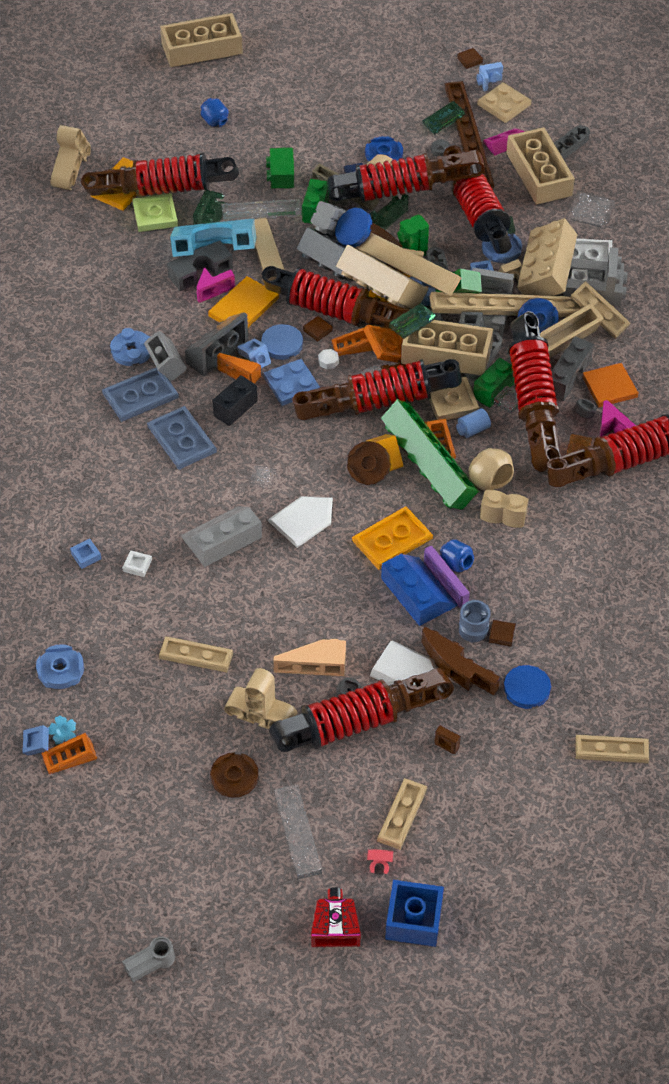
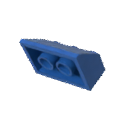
[381,554,458,626]

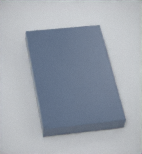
[102,367,179,422]
[147,406,217,469]

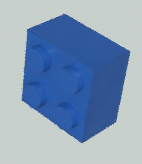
[385,880,444,947]

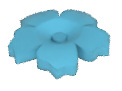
[48,715,76,744]

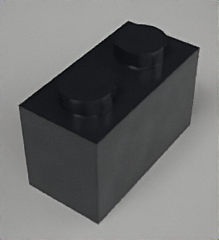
[212,375,258,426]

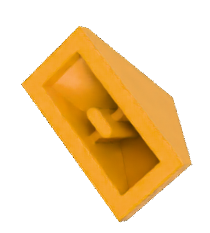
[366,434,404,471]

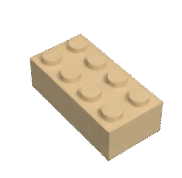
[160,13,242,67]
[507,127,575,205]
[517,218,578,296]
[336,244,428,311]
[401,316,493,375]

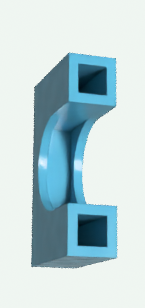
[170,218,257,257]

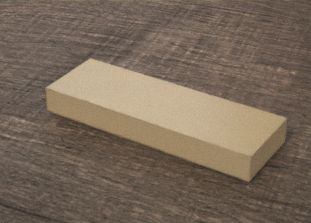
[571,281,630,339]
[159,636,233,672]
[575,735,649,763]
[377,778,427,850]

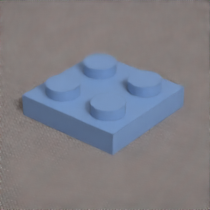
[263,359,320,406]

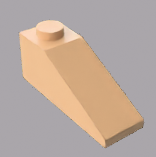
[273,639,346,676]

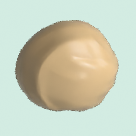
[468,448,514,491]

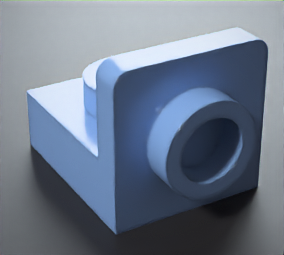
[476,62,503,91]
[237,338,271,368]

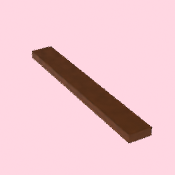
[444,81,495,189]

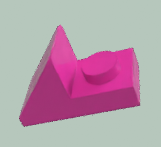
[196,268,235,303]
[600,400,636,437]

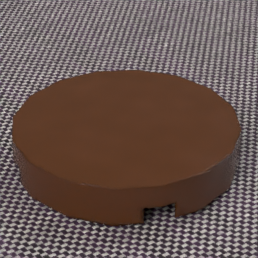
[347,441,391,485]
[210,752,259,798]

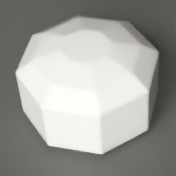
[318,349,339,369]

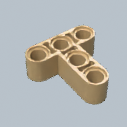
[51,125,91,190]
[224,668,297,729]

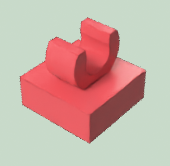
[367,849,393,874]

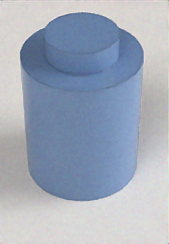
[456,408,491,438]

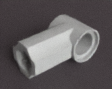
[122,937,175,982]

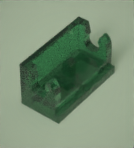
[193,189,227,225]
[370,194,409,230]

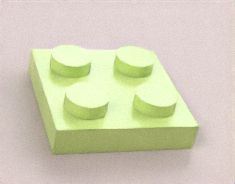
[132,193,178,232]

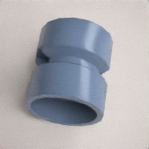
[459,600,490,642]

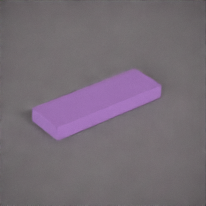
[424,545,470,608]

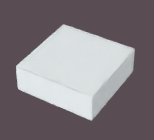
[122,551,152,577]

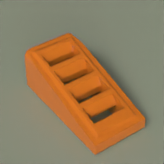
[331,327,373,356]
[217,353,261,384]
[425,419,456,459]
[42,733,98,774]

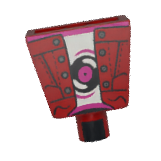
[311,887,361,947]

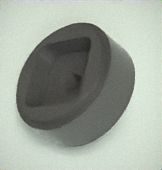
[431,139,450,157]
[574,399,597,418]
[336,677,361,695]

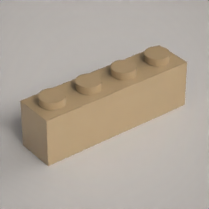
[540,303,604,358]

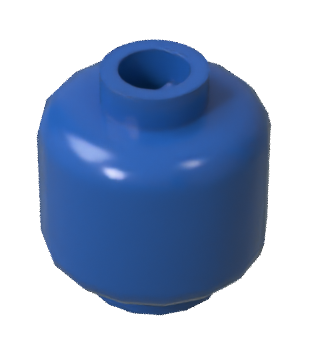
[201,98,229,127]
[440,539,474,573]

